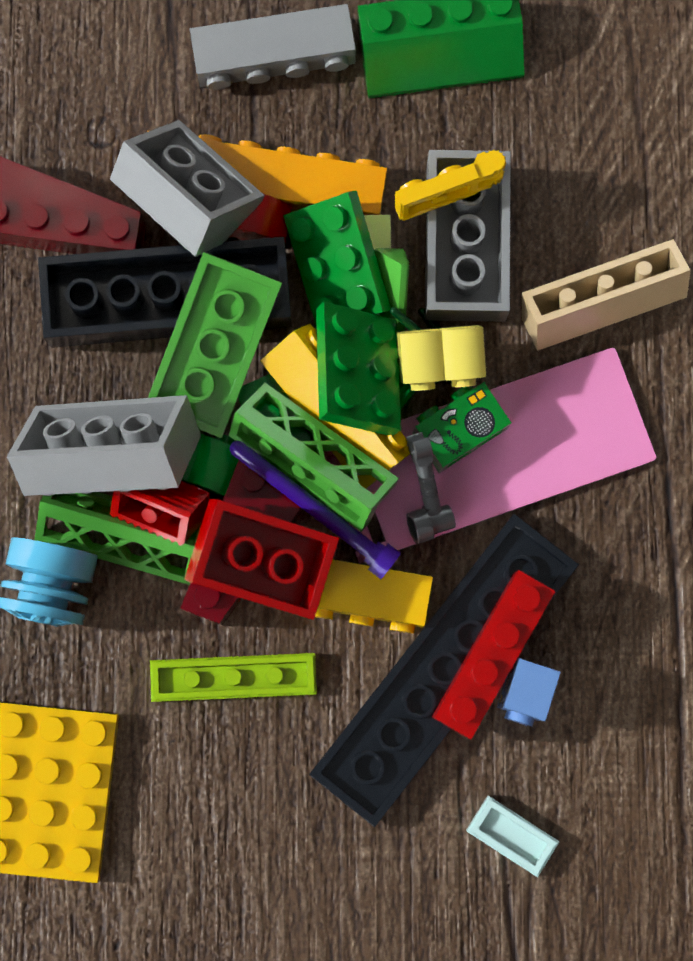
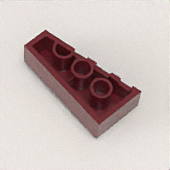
[0,156,146,254]
[180,461,303,626]

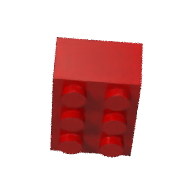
[184,499,339,620]

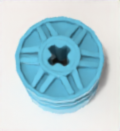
[0,537,98,627]

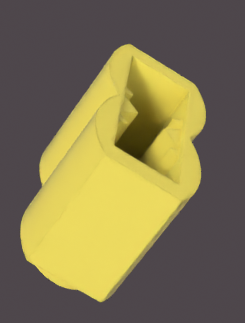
[397,325,486,391]

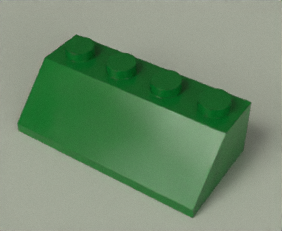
[357,0,525,99]

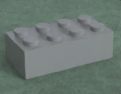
[425,150,511,322]
[7,395,201,496]

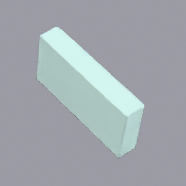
[466,796,560,877]

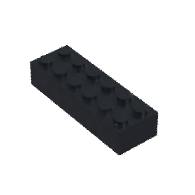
[38,237,292,348]

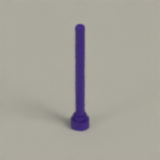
[230,440,401,580]

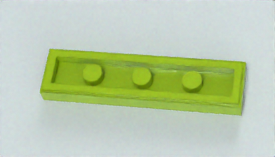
[150,653,317,702]

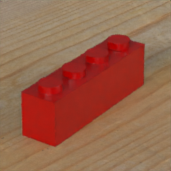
[432,570,555,739]

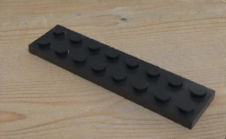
[309,514,579,827]

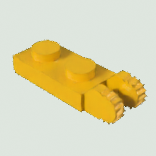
[395,149,506,221]

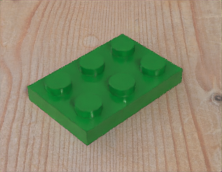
[283,191,391,328]
[316,301,401,436]

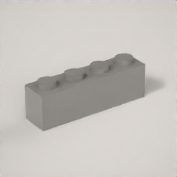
[190,4,356,90]

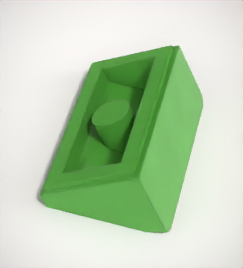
[374,248,409,332]

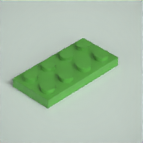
[148,252,282,438]

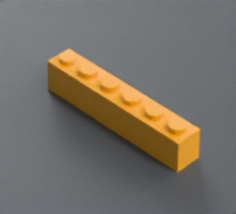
[147,131,387,215]

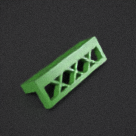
[229,383,399,532]
[35,492,201,585]

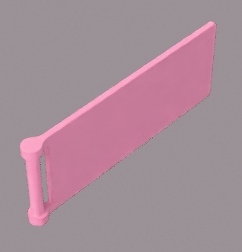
[324,348,656,564]

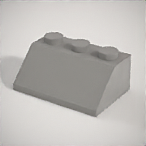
[110,120,265,257]

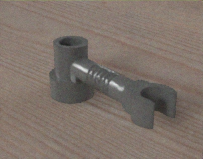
[406,432,456,544]

